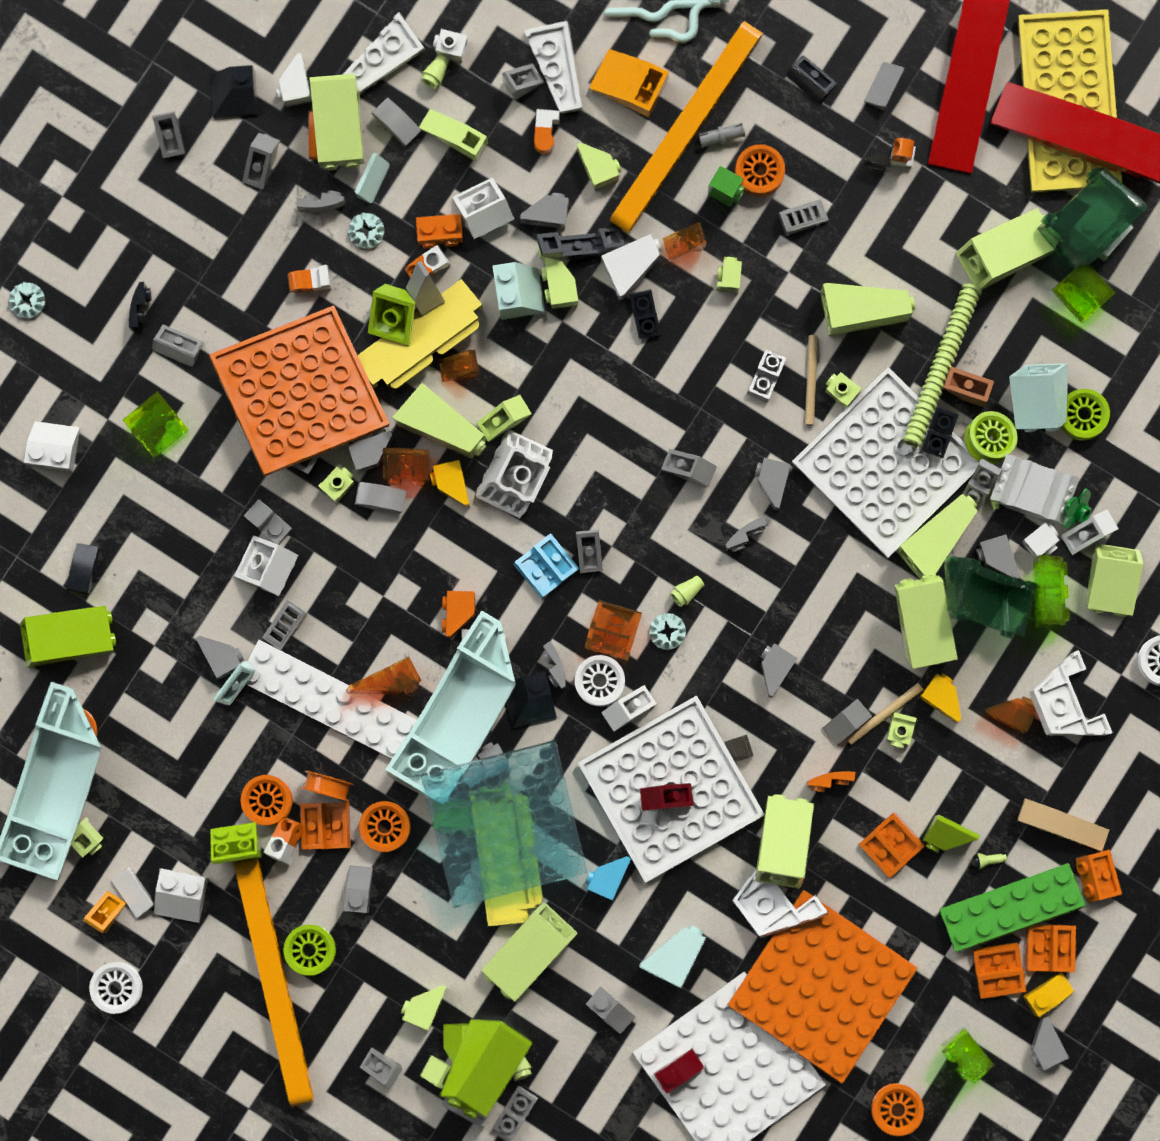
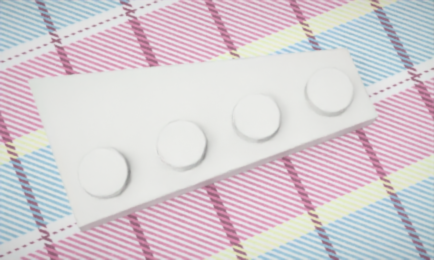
[343,12,424,94]
[524,21,583,114]

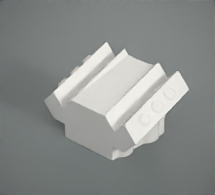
[476,430,553,518]
[990,454,1079,524]

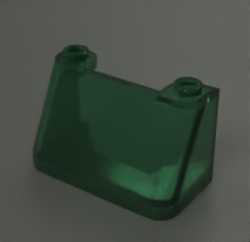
[1037,167,1147,269]
[944,556,1038,639]

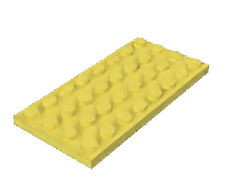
[1018,10,1122,192]

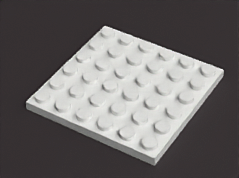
[792,367,980,558]
[578,696,765,883]
[633,971,826,1141]

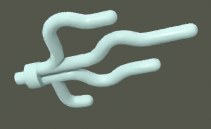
[604,0,729,43]

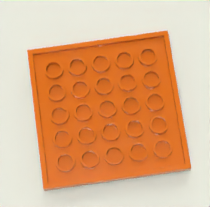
[209,305,389,477]
[727,890,918,1083]

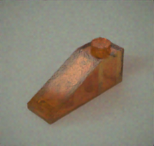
[346,657,422,695]

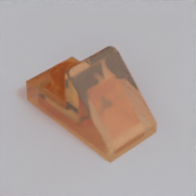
[663,222,706,259]
[439,350,479,382]

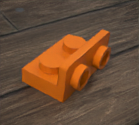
[416,214,463,248]
[1076,850,1122,903]

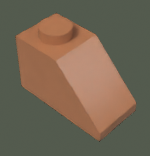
[943,367,994,408]

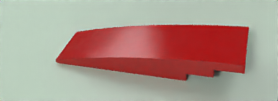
[928,0,1010,174]
[990,82,1160,184]

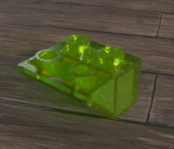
[1051,260,1115,323]
[123,391,189,458]
[941,1027,994,1083]

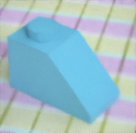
[585,856,631,900]

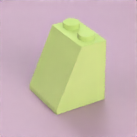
[1086,543,1144,617]

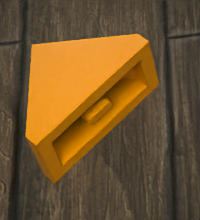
[83,891,126,933]

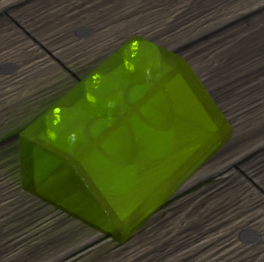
[1033,555,1070,628]

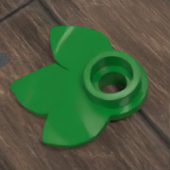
[1063,488,1092,529]

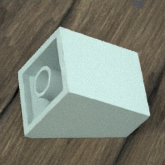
[492,262,545,320]
[1009,363,1068,432]
[639,925,705,988]

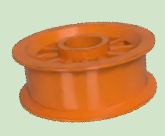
[735,144,785,197]
[300,770,354,802]
[241,775,293,826]
[359,801,411,852]
[871,1083,924,1136]

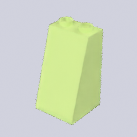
[310,74,365,170]
[956,208,1059,290]
[820,283,915,336]
[393,383,486,458]
[896,494,977,579]
[894,574,957,669]
[754,795,814,889]
[481,902,578,1002]

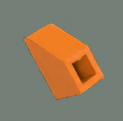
[442,591,475,638]

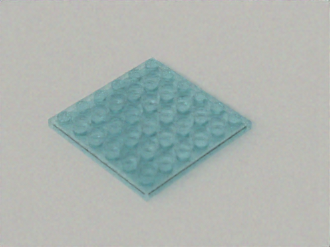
[420,740,587,908]

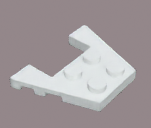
[1029,650,1112,736]
[733,871,829,938]

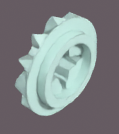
[348,213,384,249]
[8,282,45,318]
[649,613,686,650]

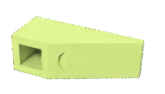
[419,109,488,162]
[538,246,578,309]

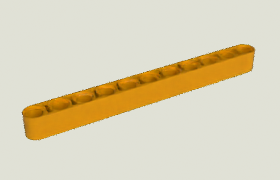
[610,21,763,233]
[234,858,314,1107]

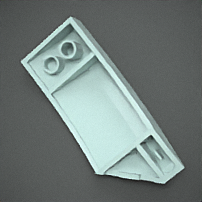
[385,611,515,806]
[0,682,101,880]

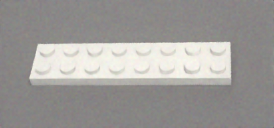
[246,640,417,758]

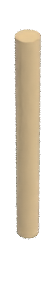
[805,335,818,426]
[846,683,923,745]

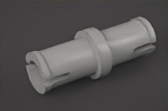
[699,122,746,148]

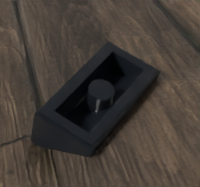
[786,55,837,103]

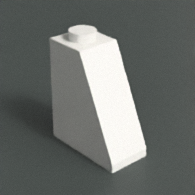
[601,234,662,300]

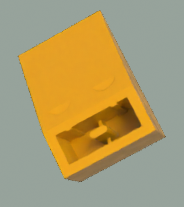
[589,49,669,118]

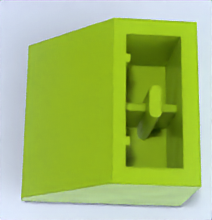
[210,822,261,865]

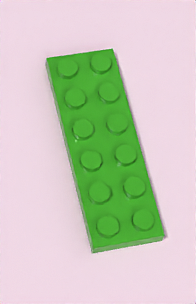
[939,863,1086,953]

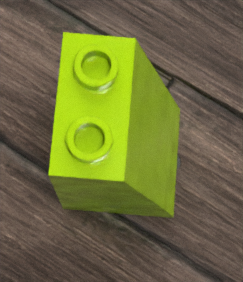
[20,605,116,668]
[440,1020,532,1119]

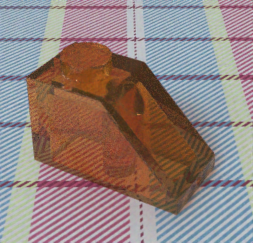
[983,696,1037,733]

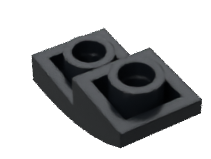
[129,282,152,331]
[629,289,661,339]
[922,407,959,458]
[67,543,100,595]

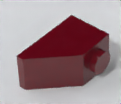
[639,783,694,811]
[654,1048,705,1094]

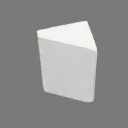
[111,867,155,918]

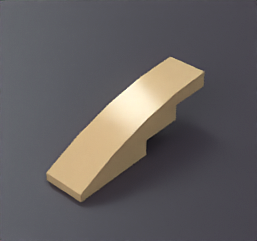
[1017,799,1109,852]

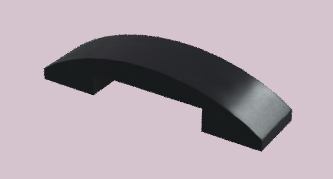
[536,227,625,260]

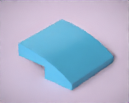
[513,534,579,599]

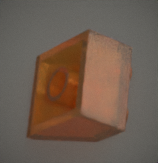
[383,448,431,486]
[585,600,642,661]

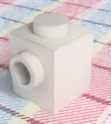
[433,29,468,62]
[1022,523,1059,559]

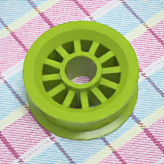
[1061,389,1110,441]
[964,411,1017,464]
[284,925,336,975]

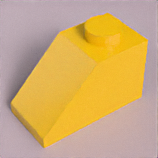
[430,460,470,507]
[919,673,961,724]
[1023,972,1074,1017]

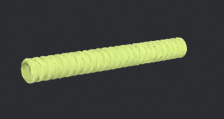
[902,283,982,447]

